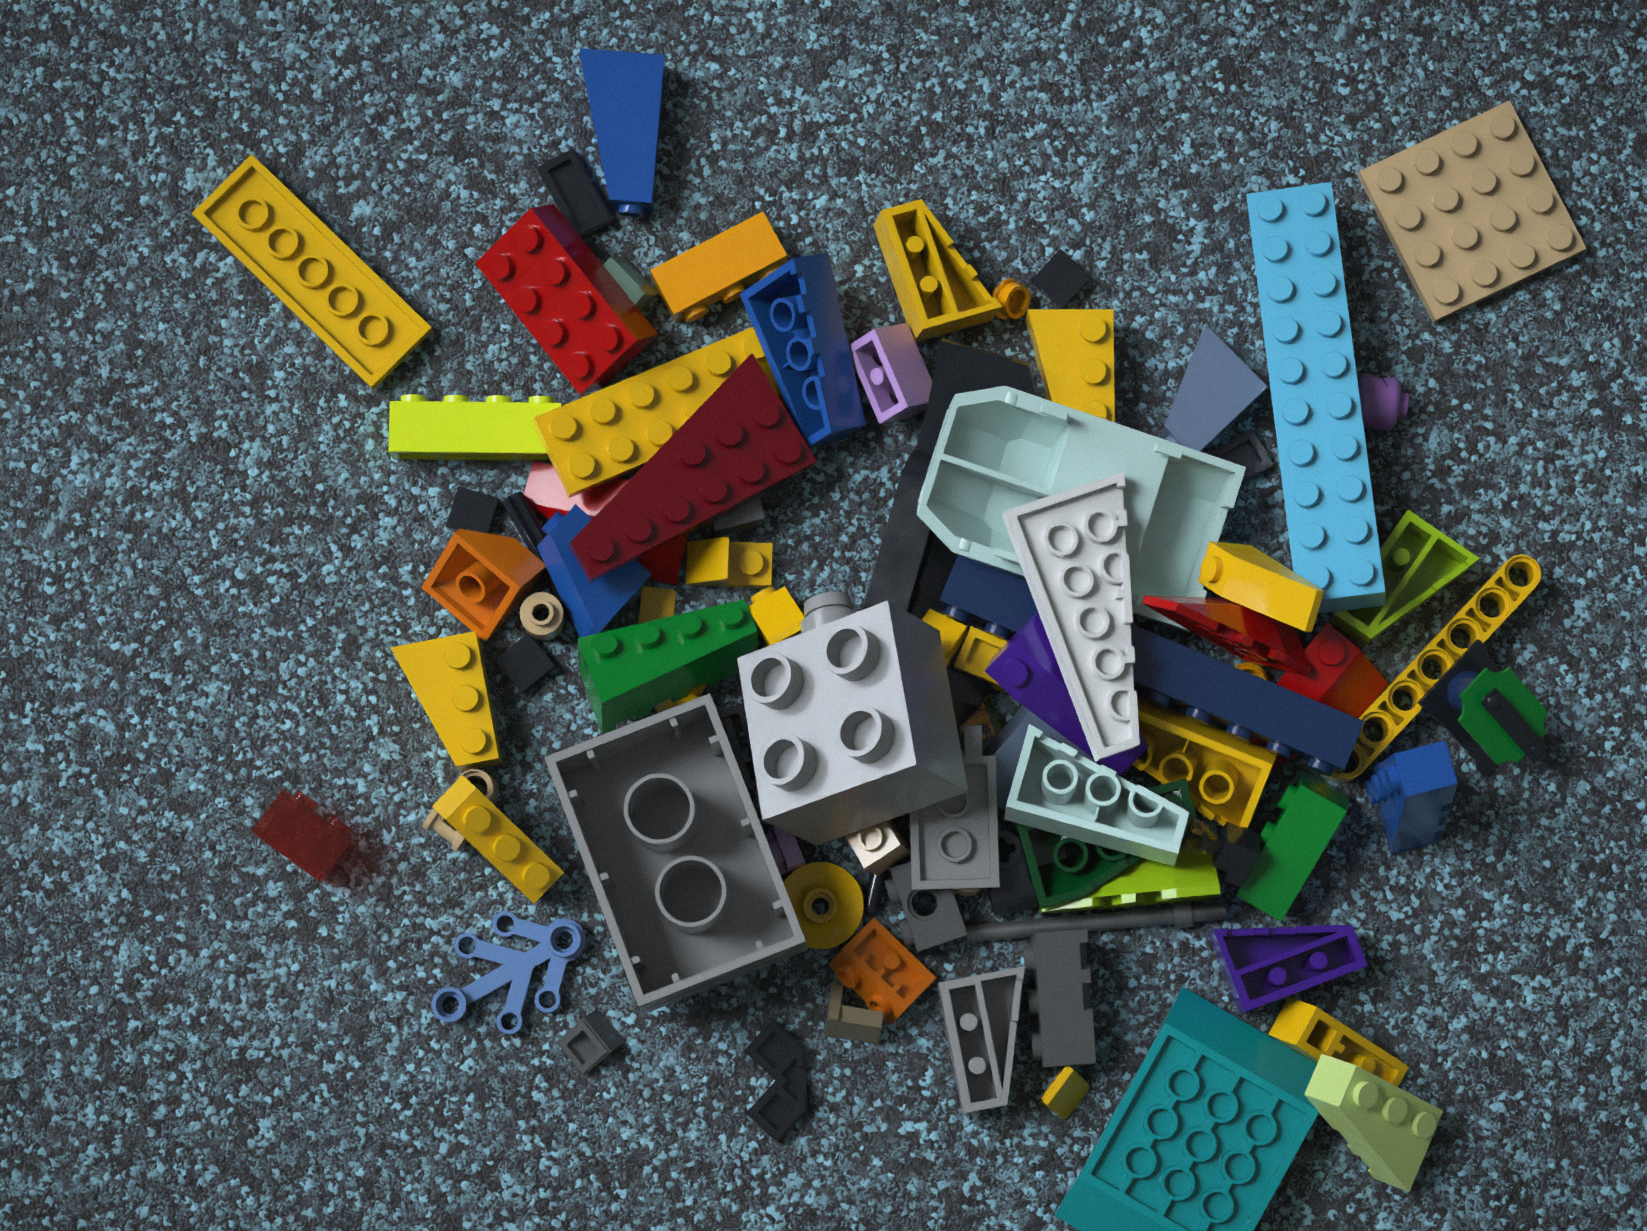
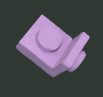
[765,826,805,875]

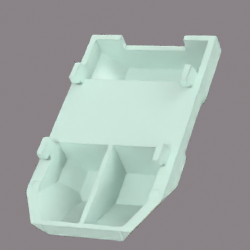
[917,386,1246,633]

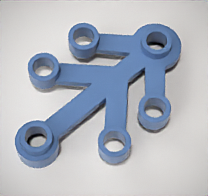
[432,911,586,1035]

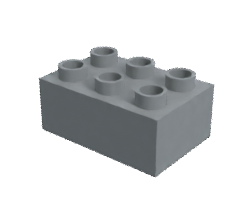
[544,693,808,1014]

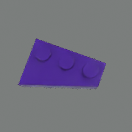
[1208,924,1368,1014]

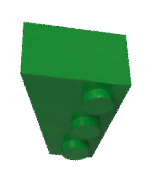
[1235,769,1349,922]

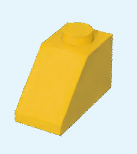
[748,586,804,647]

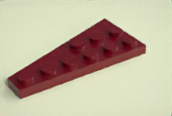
[569,353,817,584]

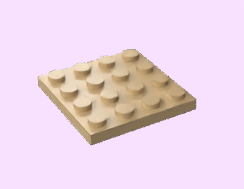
[1357,100,1587,324]

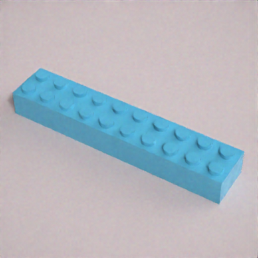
[1246,182,1386,614]

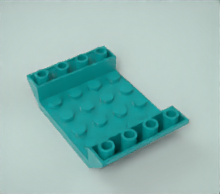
[1054,986,1319,1231]

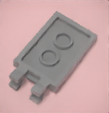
[909,725,1000,890]

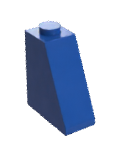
[537,504,652,638]

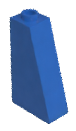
[580,48,666,218]

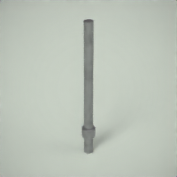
[966,901,1227,943]

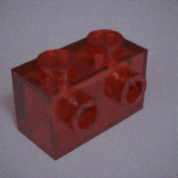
[251,789,357,885]

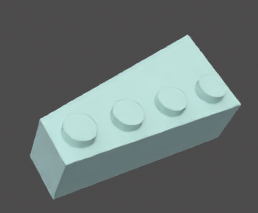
[1004,724,1189,866]

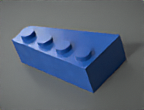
[740,252,866,448]
[1364,740,1458,855]

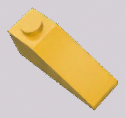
[1198,541,1324,632]
[1268,996,1409,1087]

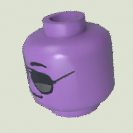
[1357,373,1409,431]

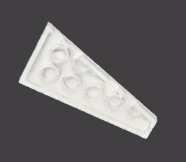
[1001,471,1140,762]

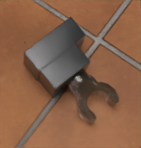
[1181,819,1260,887]

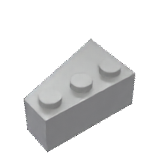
[937,966,1025,1114]

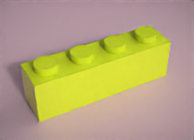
[388,394,562,461]

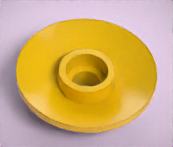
[783,862,864,949]

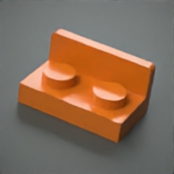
[829,918,936,1025]

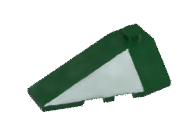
[1016,778,1197,909]

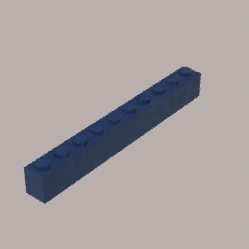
[939,555,1364,776]

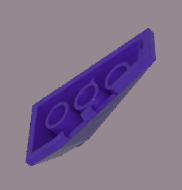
[985,611,1149,776]

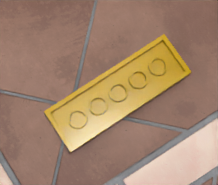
[192,154,433,390]
[533,327,786,498]

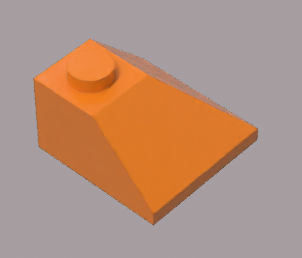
[421,528,546,642]

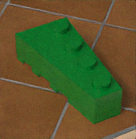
[578,599,757,735]

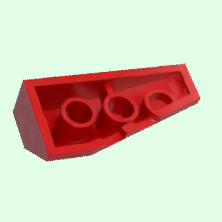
[524,461,691,586]
[1142,595,1311,677]
[1250,623,1388,771]

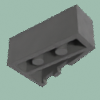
[1023,929,1096,1068]

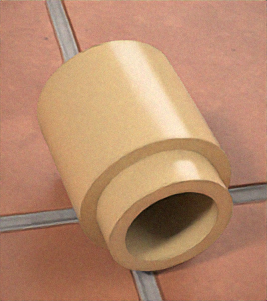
[520,592,566,640]

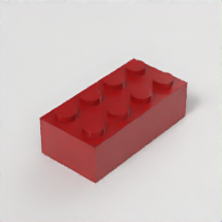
[475,204,659,394]

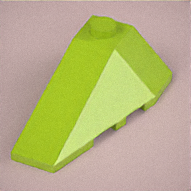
[1039,838,1221,915]

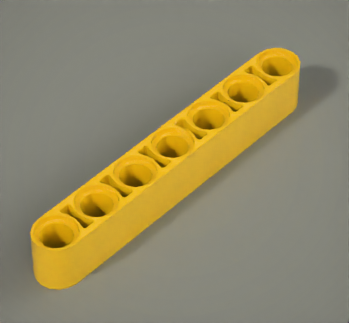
[1327,554,1541,784]

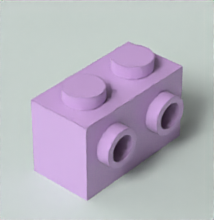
[849,323,932,424]

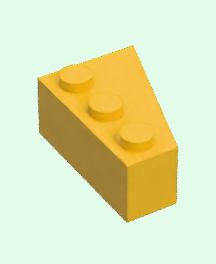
[873,199,1002,342]

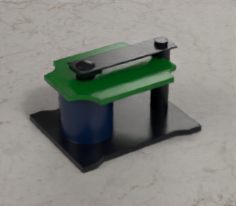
[1417,639,1548,777]

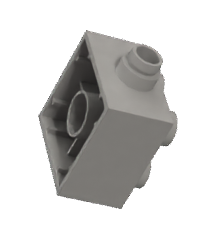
[737,592,968,846]

